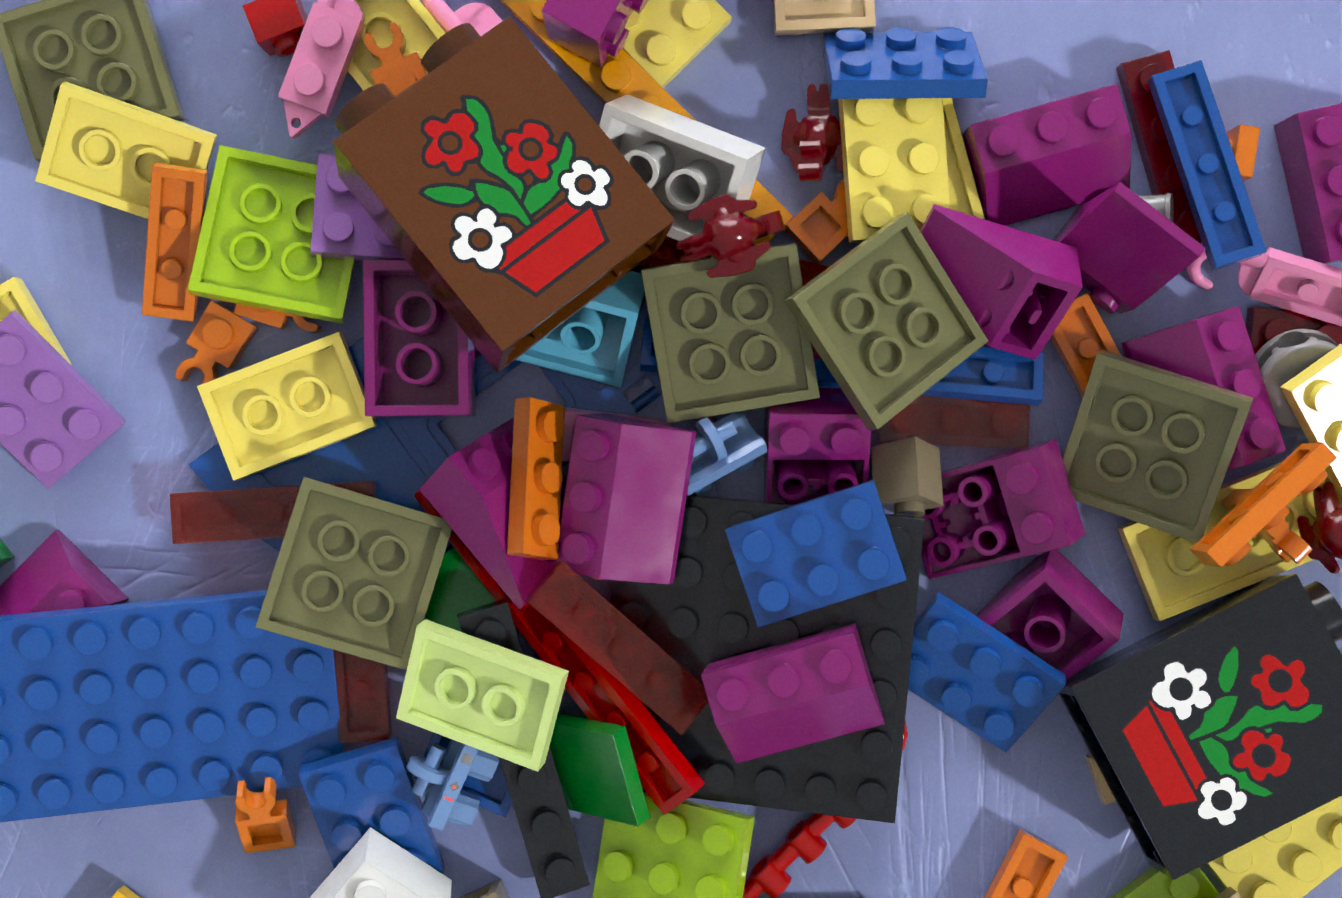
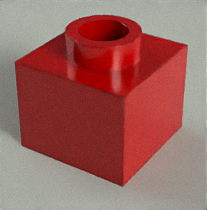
[243,0,308,57]

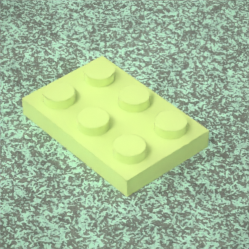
[396,619,569,772]

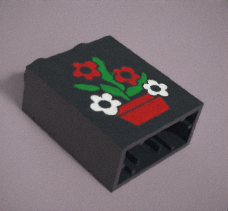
[1059,574,1342,880]

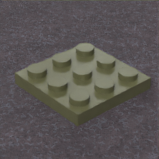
[0,0,185,162]
[784,212,988,430]
[641,243,820,423]
[1063,350,1254,543]
[255,477,452,670]

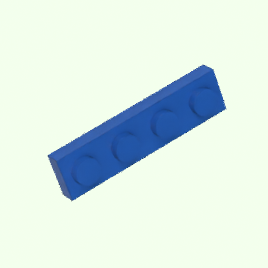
[1148,60,1267,271]

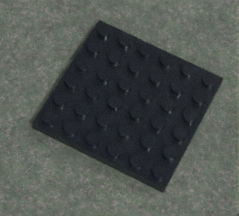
[605,494,925,823]

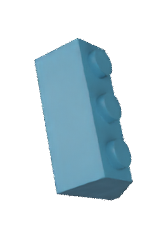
[476,271,645,388]

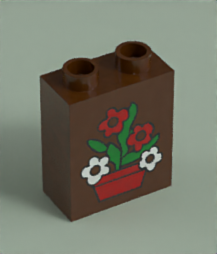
[333,16,675,373]

